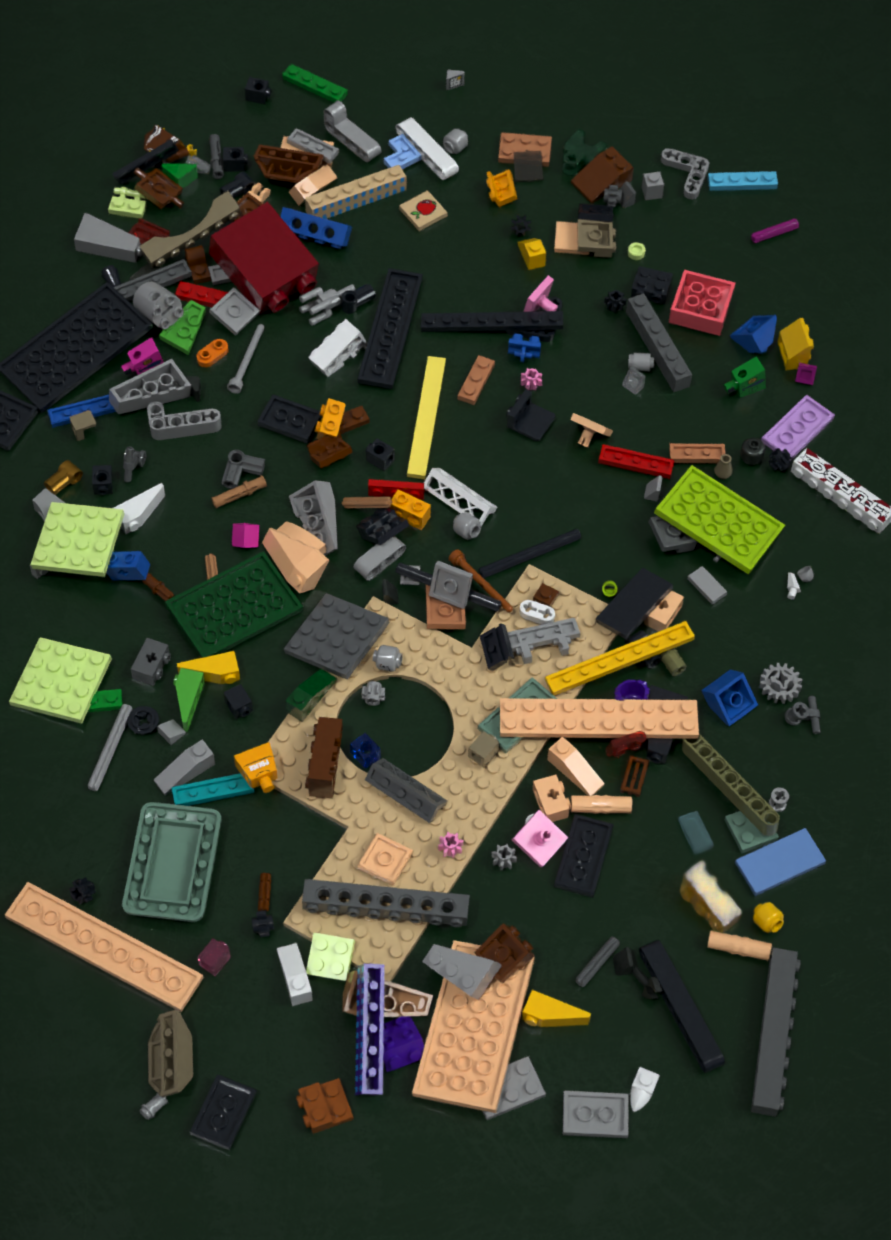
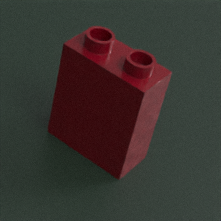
[209,201,319,315]

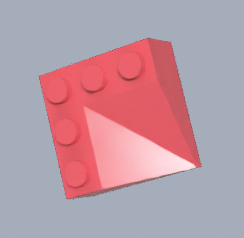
[669,270,735,336]

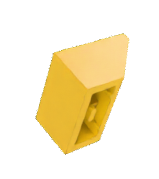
[777,318,814,370]

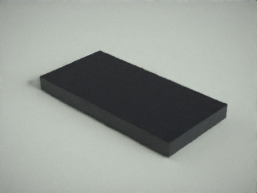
[596,568,673,640]
[554,814,614,898]

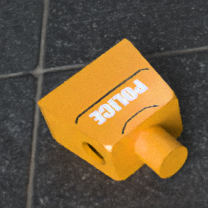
[234,742,278,793]

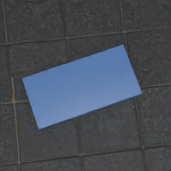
[735,828,826,896]

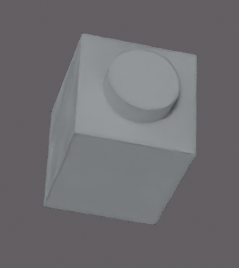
[642,172,664,200]

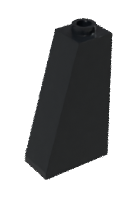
[646,685,688,765]

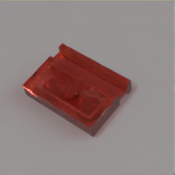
[129,218,170,245]

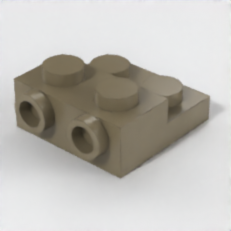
[577,219,616,257]

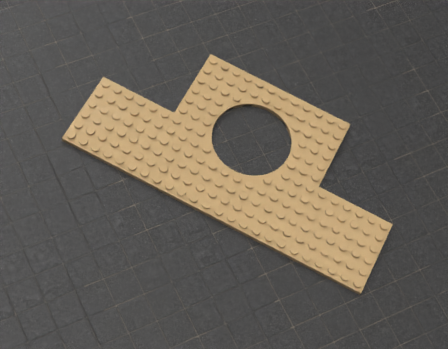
[268,564,618,982]

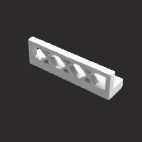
[424,468,497,526]

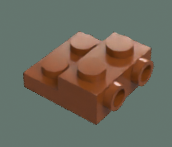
[296,1078,353,1134]

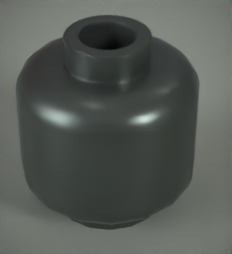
[740,438,765,465]

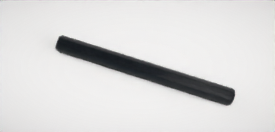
[479,529,581,578]
[396,563,502,612]

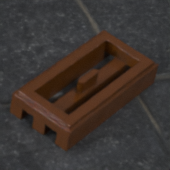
[620,755,649,797]

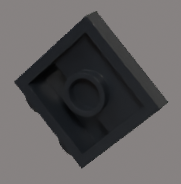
[631,266,673,304]
[356,508,410,545]

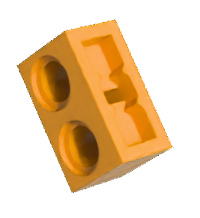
[389,490,431,531]

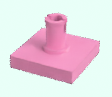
[523,276,558,312]
[512,810,568,868]

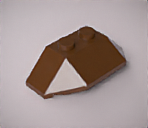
[254,144,324,183]

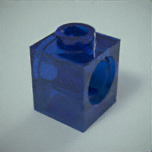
[350,733,381,769]

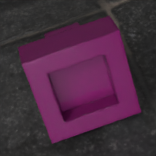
[795,363,817,385]

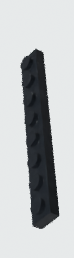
[421,311,564,332]

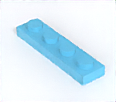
[708,171,778,191]

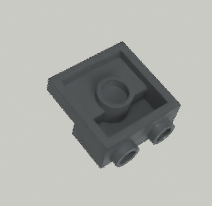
[648,516,698,553]

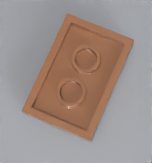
[498,132,552,167]
[426,585,466,629]

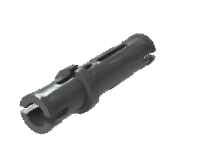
[209,134,224,179]

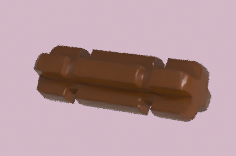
[258,873,271,912]

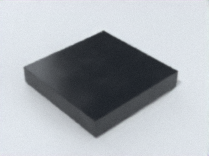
[578,203,613,222]

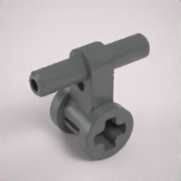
[123,447,147,482]
[784,696,821,734]

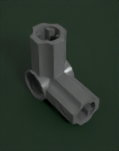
[222,450,265,489]

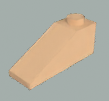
[289,164,337,206]
[547,737,604,796]

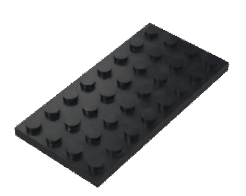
[0,282,153,413]

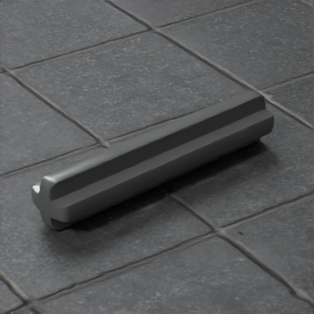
[575,936,620,987]

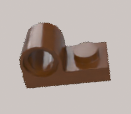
[185,245,211,285]

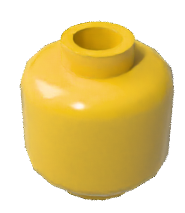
[753,902,784,933]

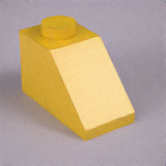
[518,238,546,270]

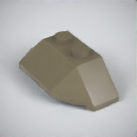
[148,1009,193,1097]

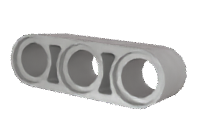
[354,536,406,581]

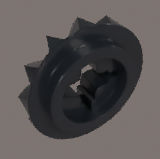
[127,706,159,736]

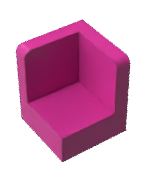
[232,523,259,548]

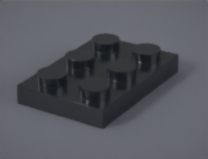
[257,394,322,443]
[190,1074,257,1151]

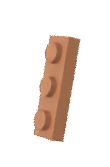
[458,355,495,405]
[669,443,725,463]

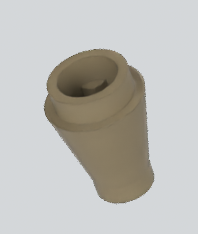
[714,454,733,479]

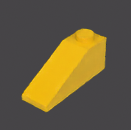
[177,651,240,684]
[522,990,591,1027]

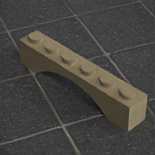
[140,191,240,268]

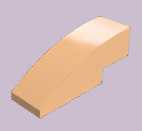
[277,521,326,554]

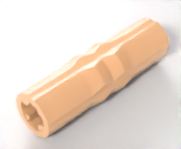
[570,795,632,814]
[707,930,772,961]

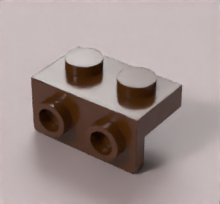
[307,431,353,468]

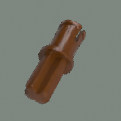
[142,573,174,601]

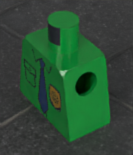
[723,357,766,397]

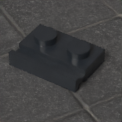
[480,623,514,671]

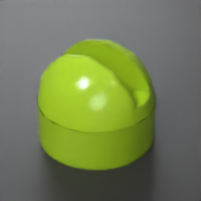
[602,581,617,597]

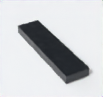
[112,139,179,185]

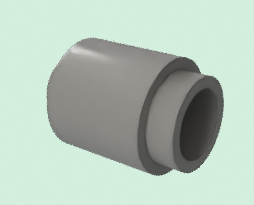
[628,353,654,371]

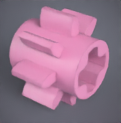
[521,368,542,390]
[438,832,463,858]

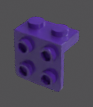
[383,1016,424,1072]

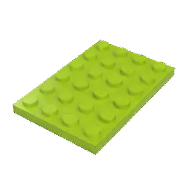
[654,465,785,574]

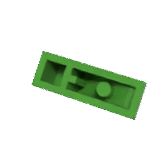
[173,668,205,732]

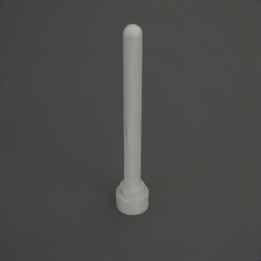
[227,324,264,394]

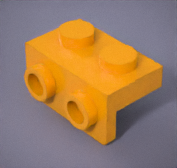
[486,170,518,207]
[315,398,346,439]

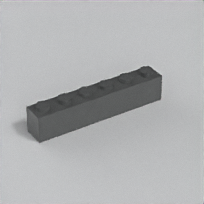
[626,293,692,392]

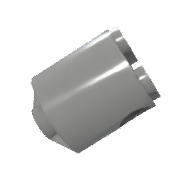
[133,282,184,329]

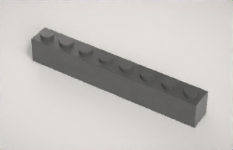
[751,947,800,1117]

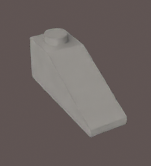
[154,739,215,796]

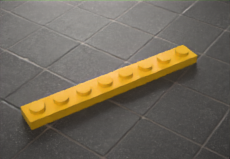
[545,621,695,696]

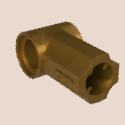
[44,460,83,495]

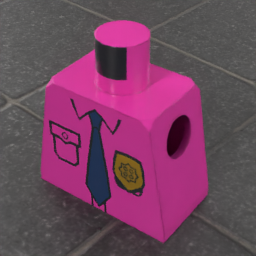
[122,338,164,375]

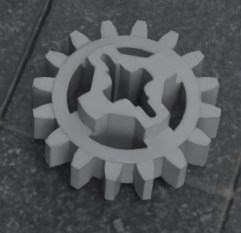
[759,663,802,704]

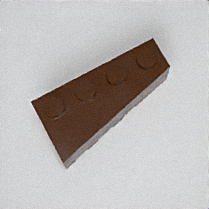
[305,717,343,799]

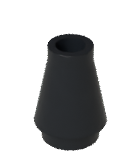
[101,265,121,287]

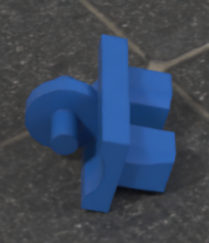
[508,334,541,363]

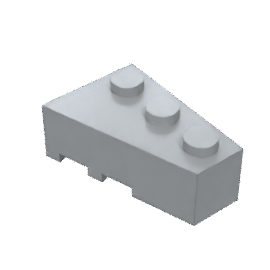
[422,944,502,1000]

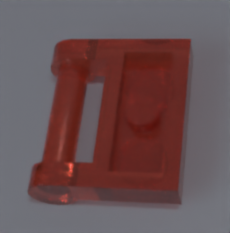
[605,731,647,758]

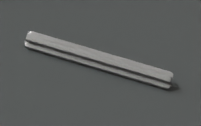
[88,704,132,791]

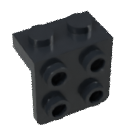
[506,389,555,441]

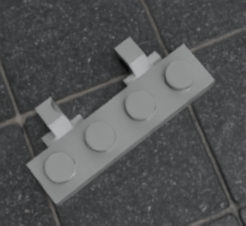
[508,618,580,664]

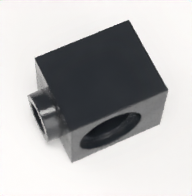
[245,77,271,104]
[223,147,248,172]
[365,438,395,471]
[92,465,113,495]
[223,684,253,719]

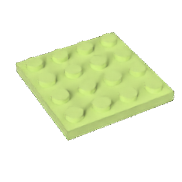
[30,502,125,577]
[9,637,112,724]

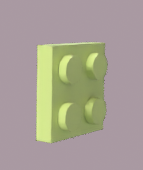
[306,933,355,981]

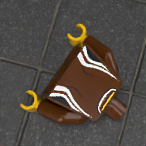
[144,125,197,169]

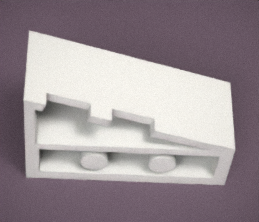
[308,319,367,377]

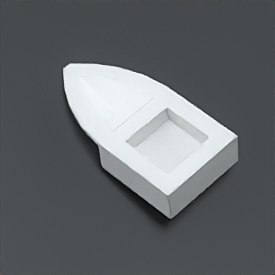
[630,1067,659,1112]

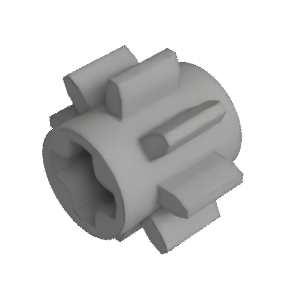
[361,681,385,706]
[492,844,517,870]

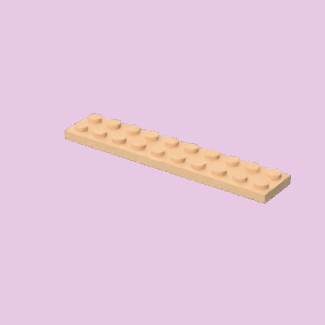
[500,698,699,739]
[5,882,203,1012]

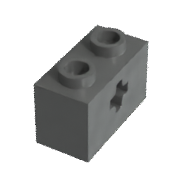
[131,638,171,686]

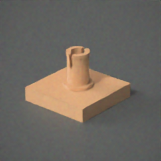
[570,413,613,447]

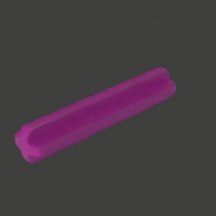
[751,218,799,243]

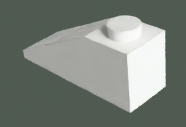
[113,483,165,534]
[277,943,312,1006]

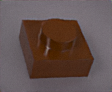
[533,583,559,607]

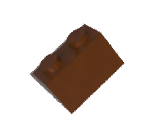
[571,147,634,204]

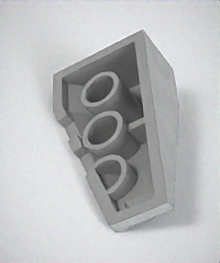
[289,480,338,556]

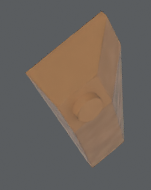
[343,971,433,1017]

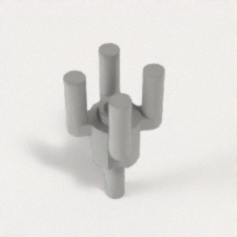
[299,284,355,326]

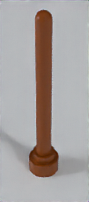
[449,549,513,613]

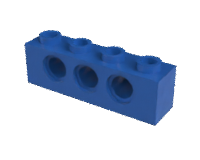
[280,207,352,249]

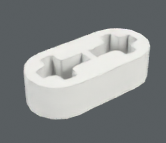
[520,600,555,625]

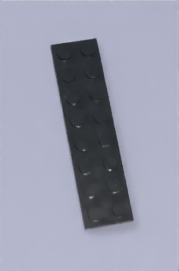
[357,268,423,389]

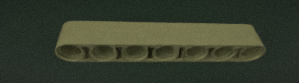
[682,734,780,836]

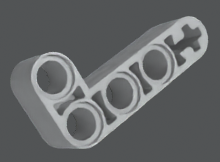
[324,101,381,162]
[147,402,222,440]

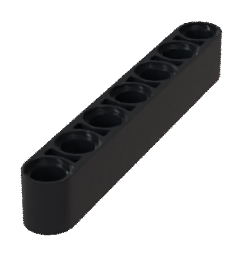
[639,939,725,1073]

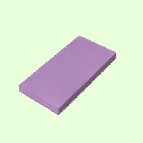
[761,395,835,461]

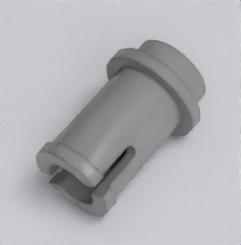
[140,1093,168,1120]

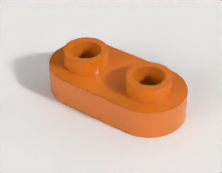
[197,339,228,367]

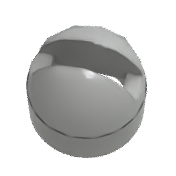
[797,566,814,582]

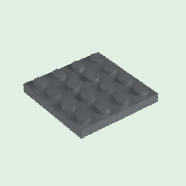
[284,593,390,680]

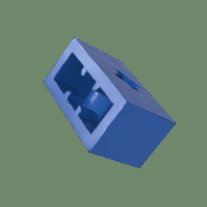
[106,551,150,580]

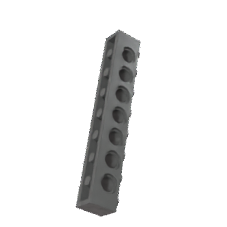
[302,879,470,927]

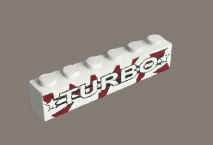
[791,448,891,534]

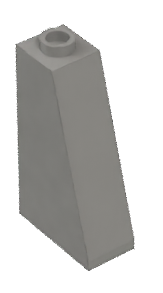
[74,213,142,263]

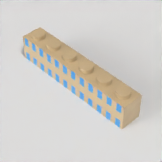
[305,165,406,219]

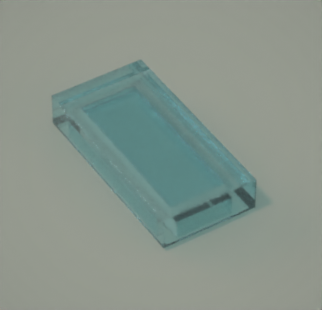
[678,811,714,854]

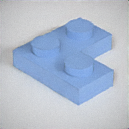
[384,134,422,169]

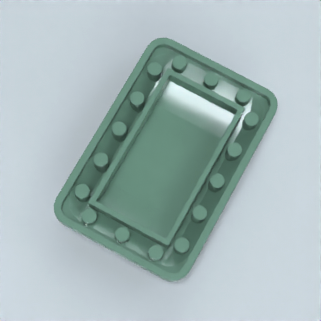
[122,802,221,922]

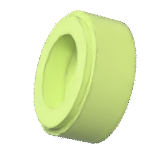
[628,243,646,260]

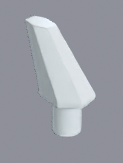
[787,573,801,600]

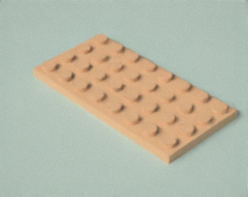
[412,940,535,1113]

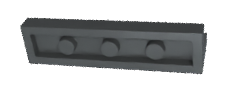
[365,758,448,823]

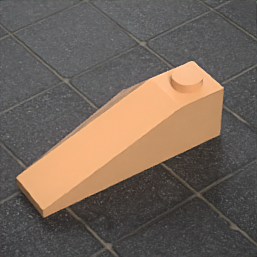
[262,528,329,593]

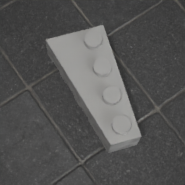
[109,359,191,414]

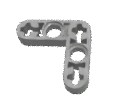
[661,148,709,199]

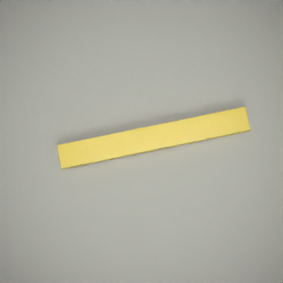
[407,356,446,479]

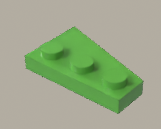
[159,300,206,355]

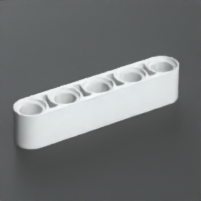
[396,117,459,180]

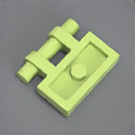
[108,187,147,219]

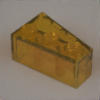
[680,860,742,933]

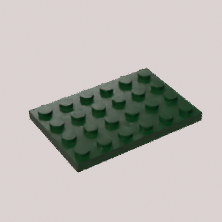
[165,551,303,658]

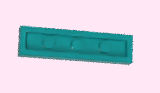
[172,773,254,806]

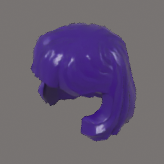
[614,680,650,701]

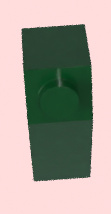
[285,668,337,722]

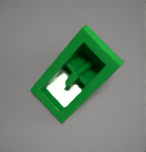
[162,164,198,188]

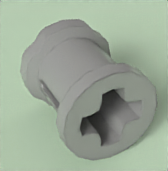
[769,787,789,812]

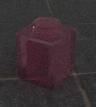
[197,939,231,976]

